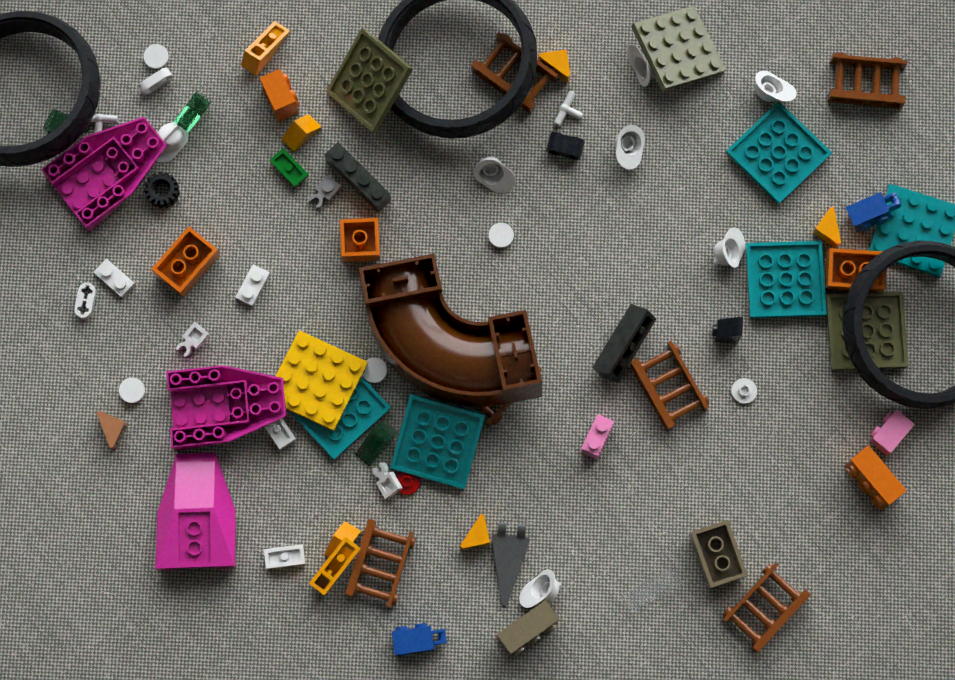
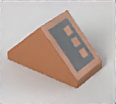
[96,411,128,451]

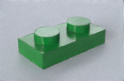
[269,148,309,188]

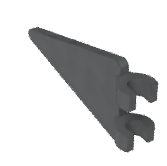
[492,522,530,606]

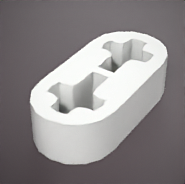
[138,68,173,96]
[75,283,97,320]

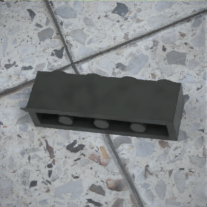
[324,142,391,213]
[592,304,656,383]

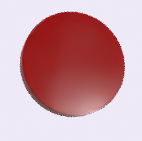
[396,471,420,495]

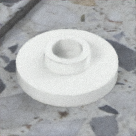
[144,44,169,69]
[489,223,514,248]
[363,358,387,383]
[119,378,145,403]
[731,378,757,404]

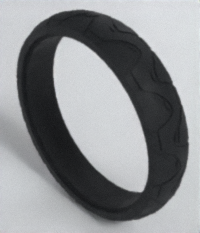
[378,0,537,139]
[0,11,101,167]
[842,241,955,409]

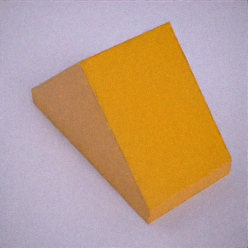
[538,50,571,83]
[282,114,322,153]
[813,207,841,248]
[460,514,490,550]
[324,521,361,557]

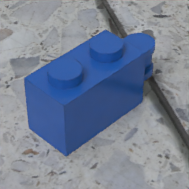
[846,192,902,233]
[392,623,447,657]

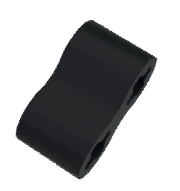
[546,132,585,160]

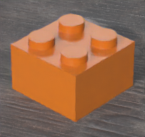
[260,69,300,122]
[340,218,380,262]

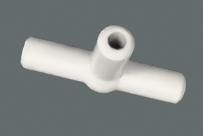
[554,91,583,126]
[91,114,118,133]

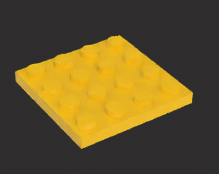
[276,330,368,431]

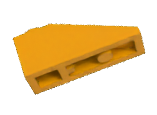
[241,21,290,76]
[309,536,361,596]

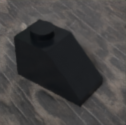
[712,317,743,344]

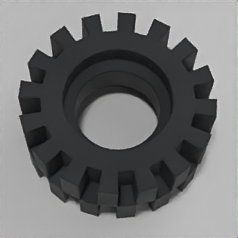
[144,172,180,208]

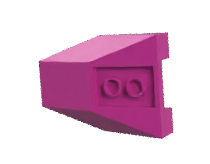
[41,117,167,233]
[166,365,286,451]
[155,453,237,571]

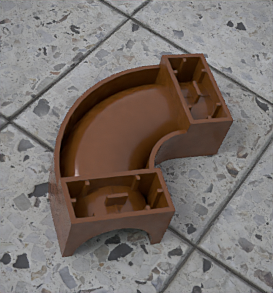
[359,253,542,407]

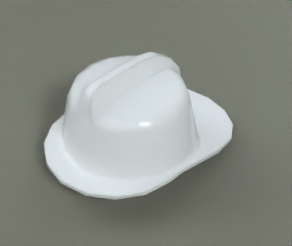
[627,44,656,87]
[755,71,796,102]
[157,122,189,163]
[615,125,645,170]
[473,157,516,193]
[714,227,745,268]
[519,569,562,608]

